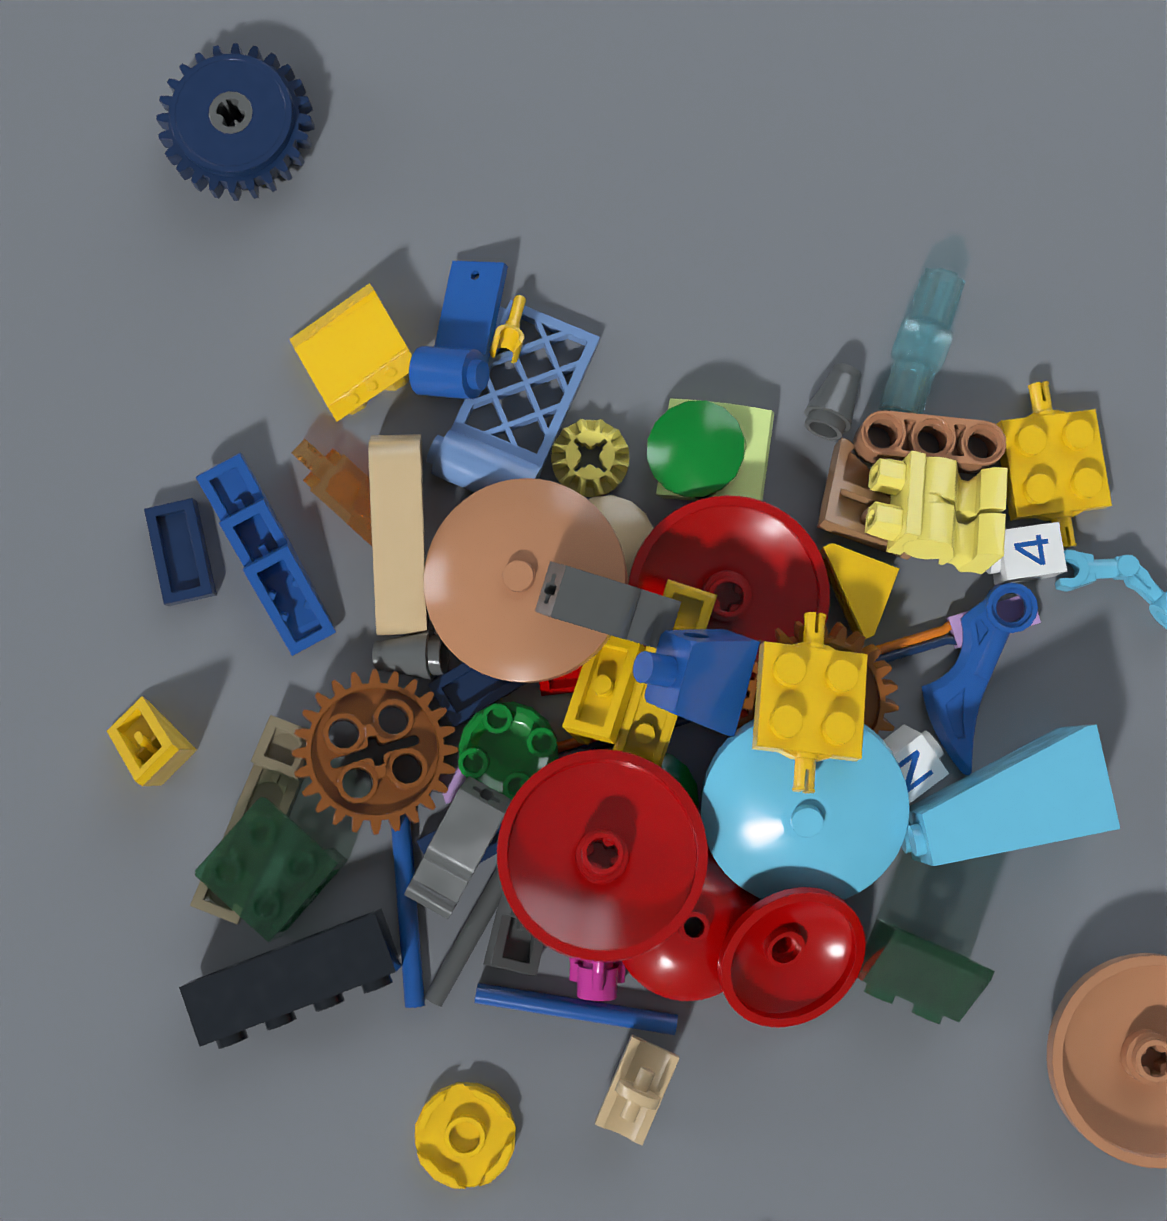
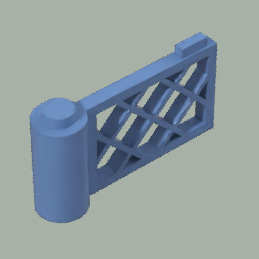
[426,300,600,493]

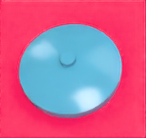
[701,719,910,900]

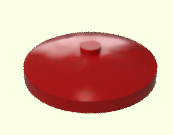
[628,495,830,659]
[497,749,708,963]

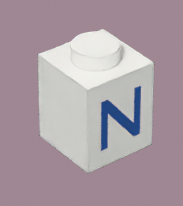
[883,724,949,804]

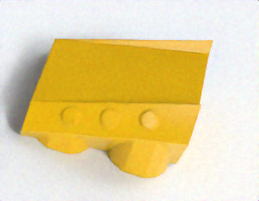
[289,283,412,422]

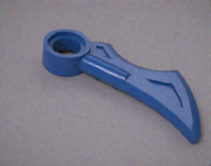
[921,582,1038,775]

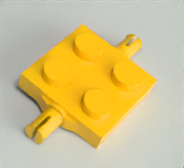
[996,381,1112,549]
[752,612,868,793]

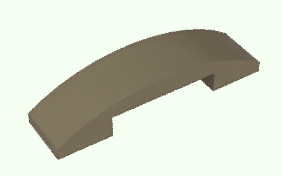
[190,715,307,924]

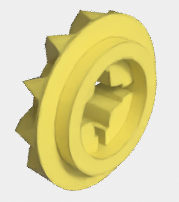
[551,419,629,497]

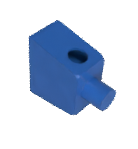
[633,629,760,737]

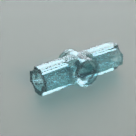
[878,268,966,414]

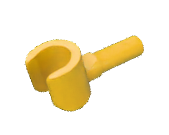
[490,295,526,364]

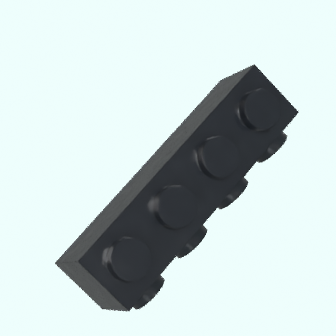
[179,908,402,1049]

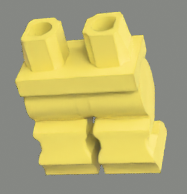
[865,450,1008,574]

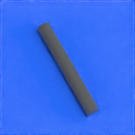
[424,866,503,1007]

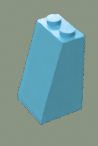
[902,724,1121,866]

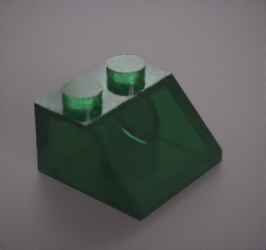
[857,918,995,1024]

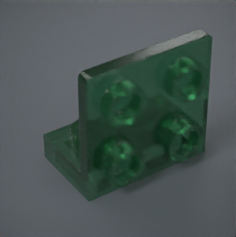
[195,797,348,943]

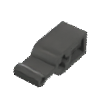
[535,561,681,649]
[404,776,512,919]

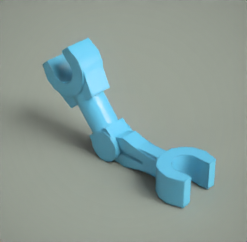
[1055,549,1167,629]

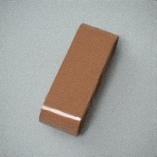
[853,410,1006,474]

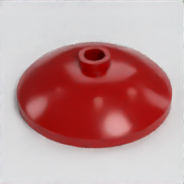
[622,850,759,1001]
[718,887,866,1028]

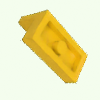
[562,636,645,745]

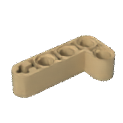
[368,434,428,635]

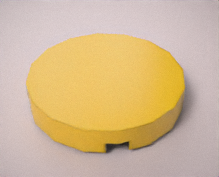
[414,1082,516,1189]

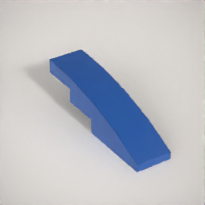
[196,452,336,656]

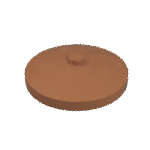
[423,478,628,683]
[1046,953,1167,1169]

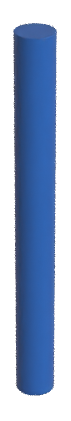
[391,814,425,1008]
[474,983,678,1035]

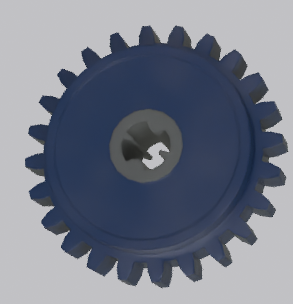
[156,43,315,201]

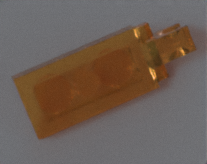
[291,438,372,546]

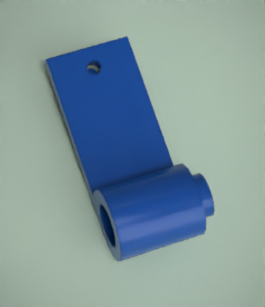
[409,261,508,399]

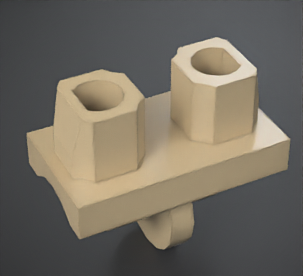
[595,1035,679,1146]

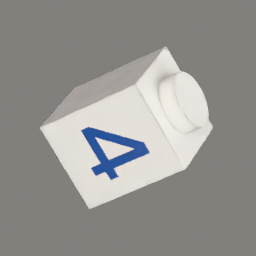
[986,522,1067,585]

